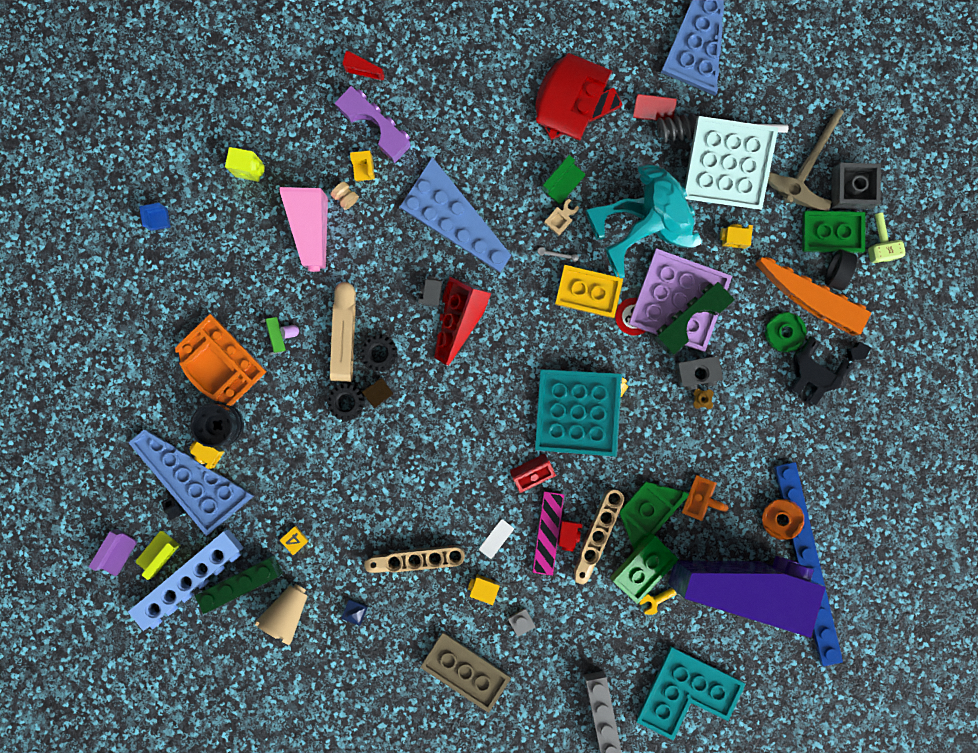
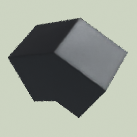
[847,342,871,361]
[162,496,185,520]

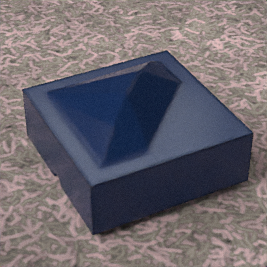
[341,599,368,626]

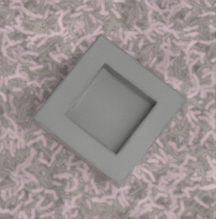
[508,608,535,637]

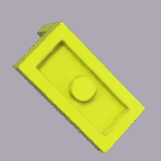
[136,531,180,580]

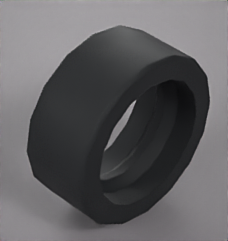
[825,249,857,291]

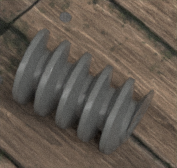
[657,113,700,143]

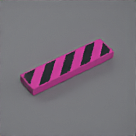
[532,491,564,576]

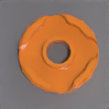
[762,499,804,540]

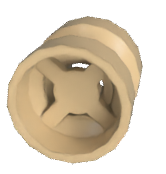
[330,181,359,210]

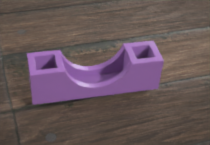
[334,86,411,163]

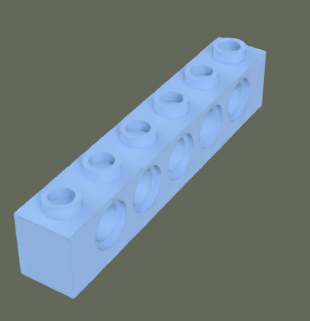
[128,529,244,631]

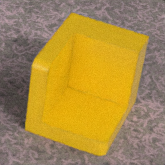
[350,151,375,181]

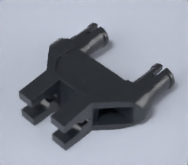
[788,336,855,406]

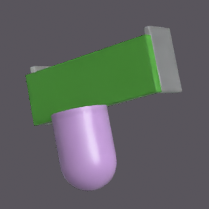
[260,317,299,355]

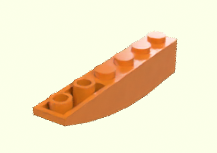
[755,257,871,336]

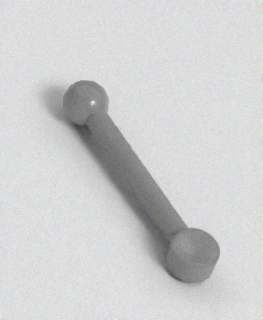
[537,247,579,262]

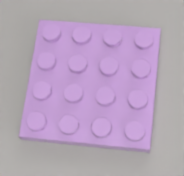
[628,248,732,352]

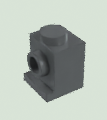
[418,276,443,308]

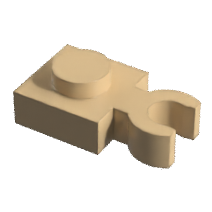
[544,199,579,236]

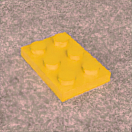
[555,265,623,318]

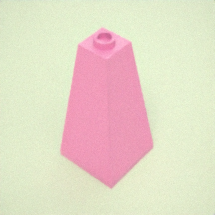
[280,187,328,272]

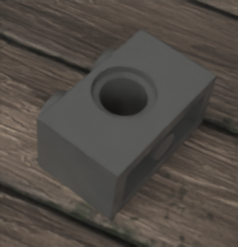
[675,356,723,391]

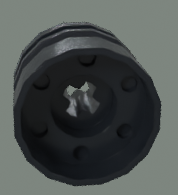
[190,404,244,448]

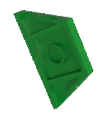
[619,481,689,551]

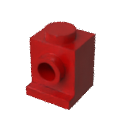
[557,520,582,551]

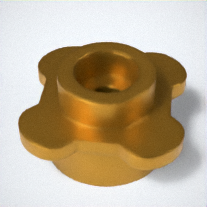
[693,389,714,409]

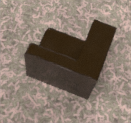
[362,378,393,409]

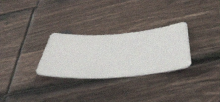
[479,519,514,559]

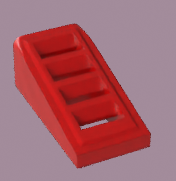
[343,50,385,81]

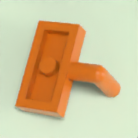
[682,475,729,521]

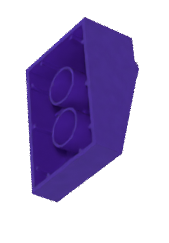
[668,555,826,638]

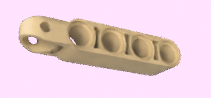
[330,282,356,382]
[574,488,624,584]
[364,545,465,573]

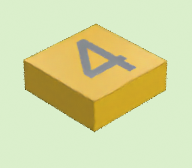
[280,526,309,555]

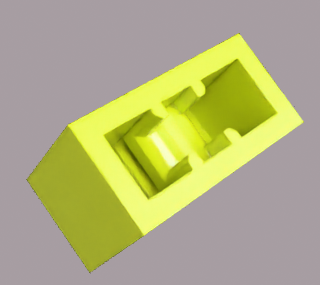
[225,147,264,182]

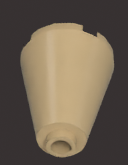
[254,584,307,645]

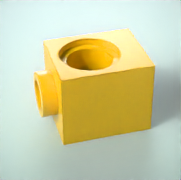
[467,574,500,605]

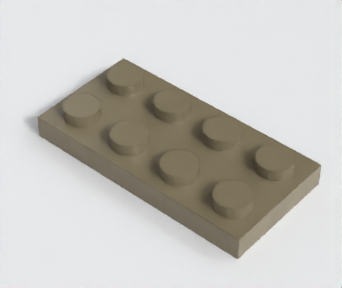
[420,631,511,713]

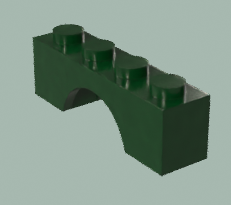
[654,282,735,356]
[195,555,283,615]

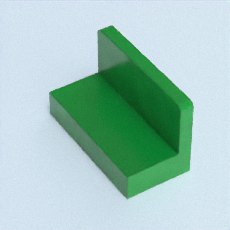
[542,155,585,204]

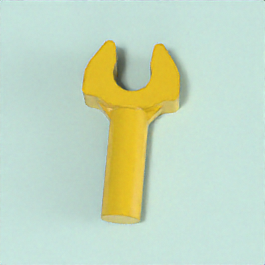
[639,588,676,615]

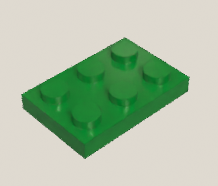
[802,211,865,253]
[610,533,679,604]

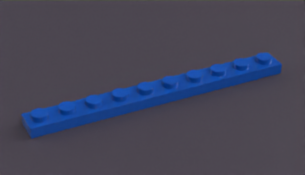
[774,462,843,667]

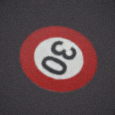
[615,298,646,336]

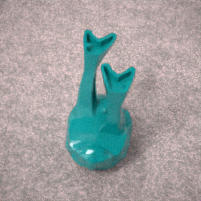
[585,164,702,279]

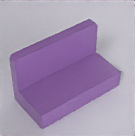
[89,529,138,576]

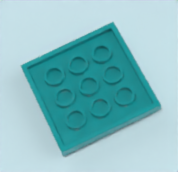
[535,369,622,457]

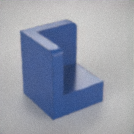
[139,203,171,231]

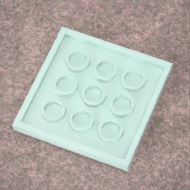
[684,116,778,210]

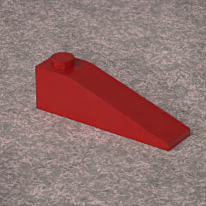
[434,277,491,366]

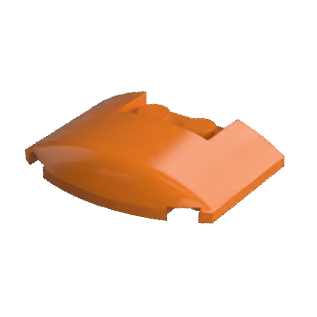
[175,314,267,406]

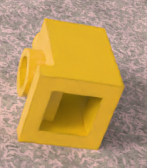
[720,224,753,249]
[189,440,225,469]

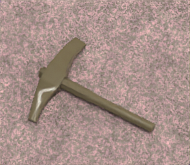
[767,109,844,211]

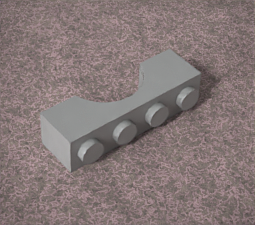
[584,671,622,753]

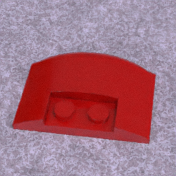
[535,53,612,141]

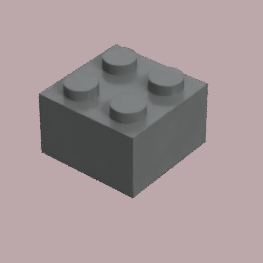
[831,163,881,209]

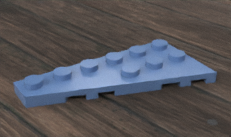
[661,0,724,96]
[400,157,511,273]
[129,429,255,536]

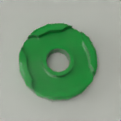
[765,312,807,352]

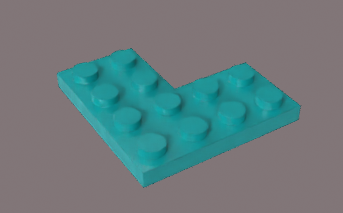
[635,646,746,741]

